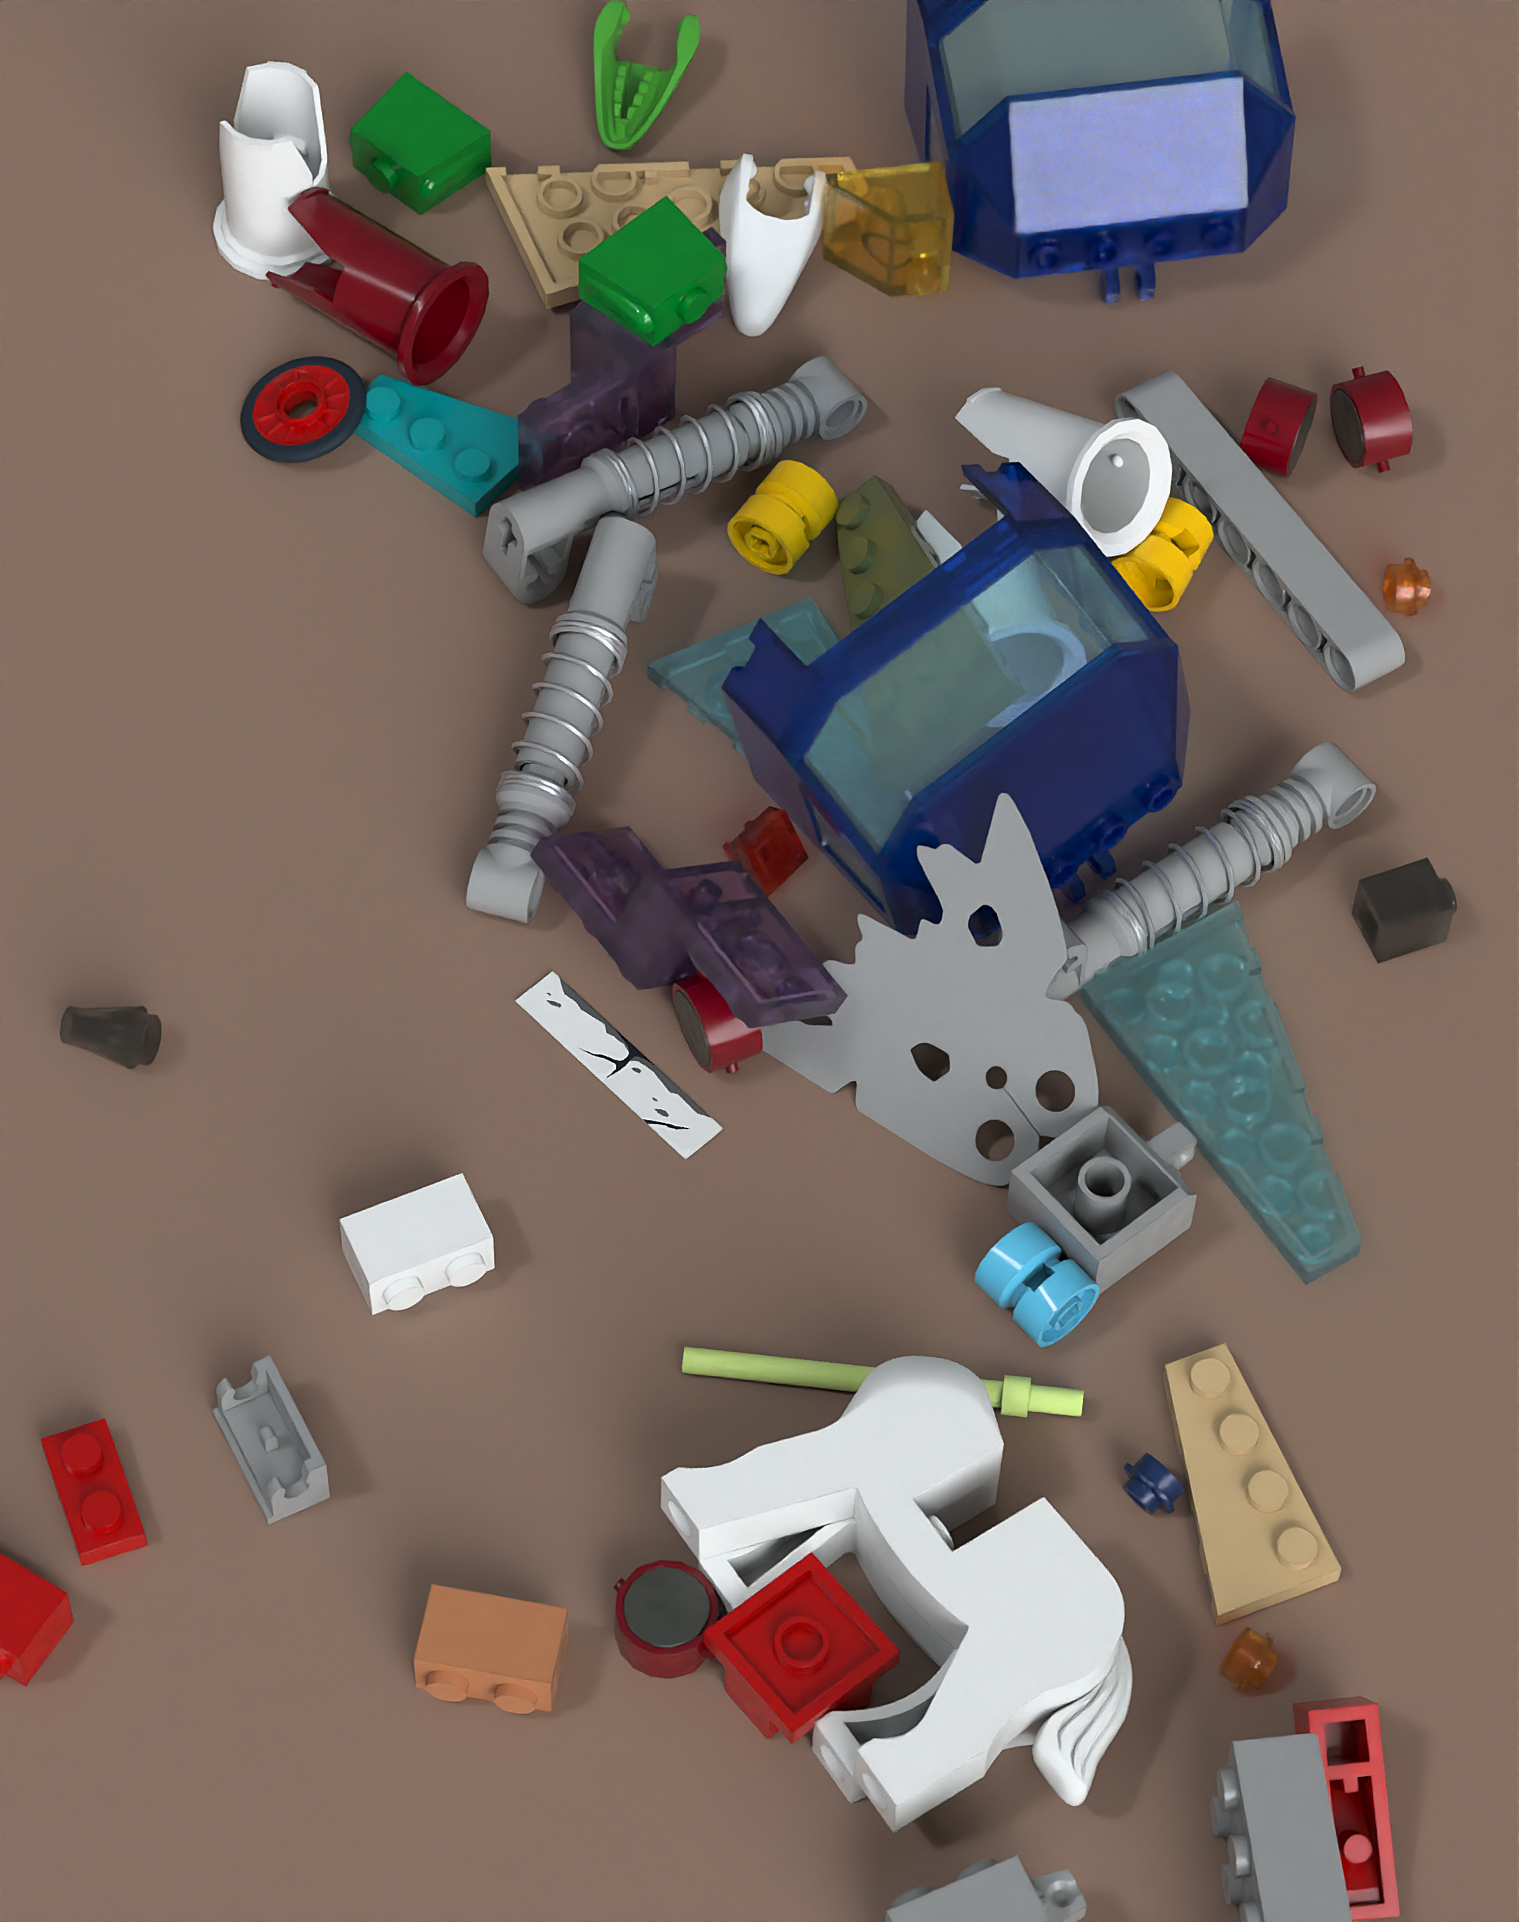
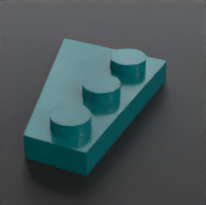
[354,374,554,518]

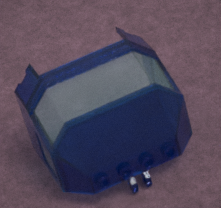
[904,0,1296,304]
[721,462,1191,938]

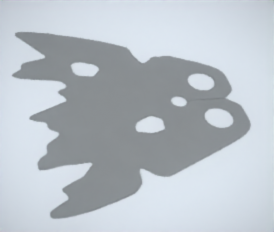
[759,793,1099,1186]

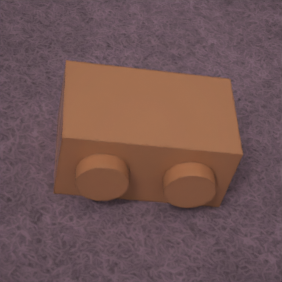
[414,1584,568,1714]

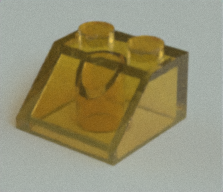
[822,161,955,297]

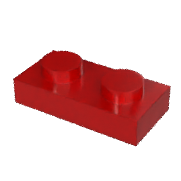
[40,1418,147,1566]

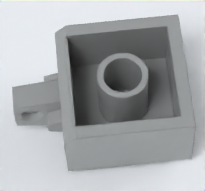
[1006,1106,1197,1295]
[885,1855,1087,1922]

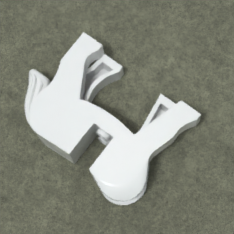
[661,1356,1133,1833]

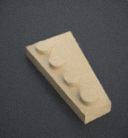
[1163,1343,1342,1627]

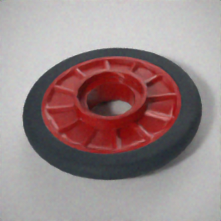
[240,356,366,463]

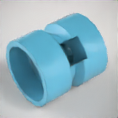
[974,1221,1100,1348]

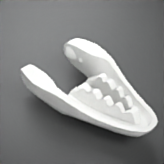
[719,153,826,336]

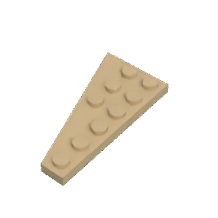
[485,157,872,309]

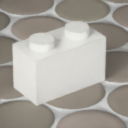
[339,1173,494,1315]

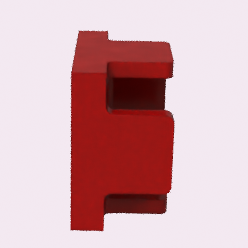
[703,1552,900,1744]

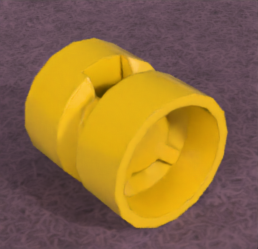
[727,460,839,575]
[1107,497,1214,612]

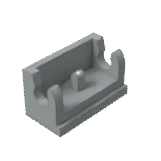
[212,1355,330,1525]

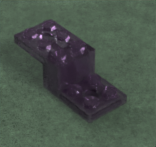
[517,227,726,492]
[530,826,848,1029]

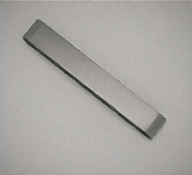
[1114,370,1405,693]

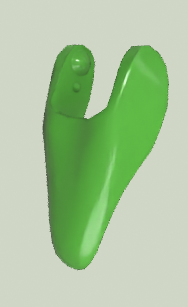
[594,0,700,151]

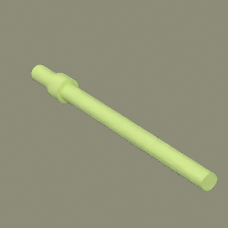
[682,1346,1084,1418]

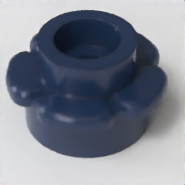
[1122,1453,1185,1515]

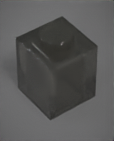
[1351,857,1457,964]

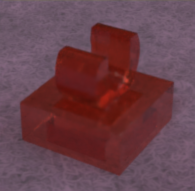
[722,806,809,897]

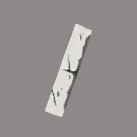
[515,971,723,1160]

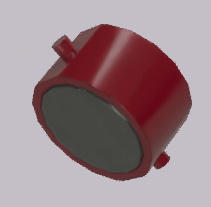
[1330,366,1413,473]
[1240,377,1318,479]
[672,963,763,1074]
[614,1560,718,1679]

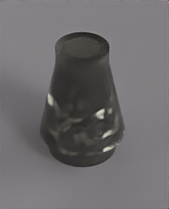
[60,1006,162,1069]

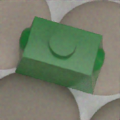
[349,71,492,215]
[578,196,728,346]

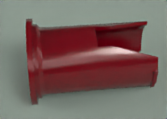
[265,187,489,386]

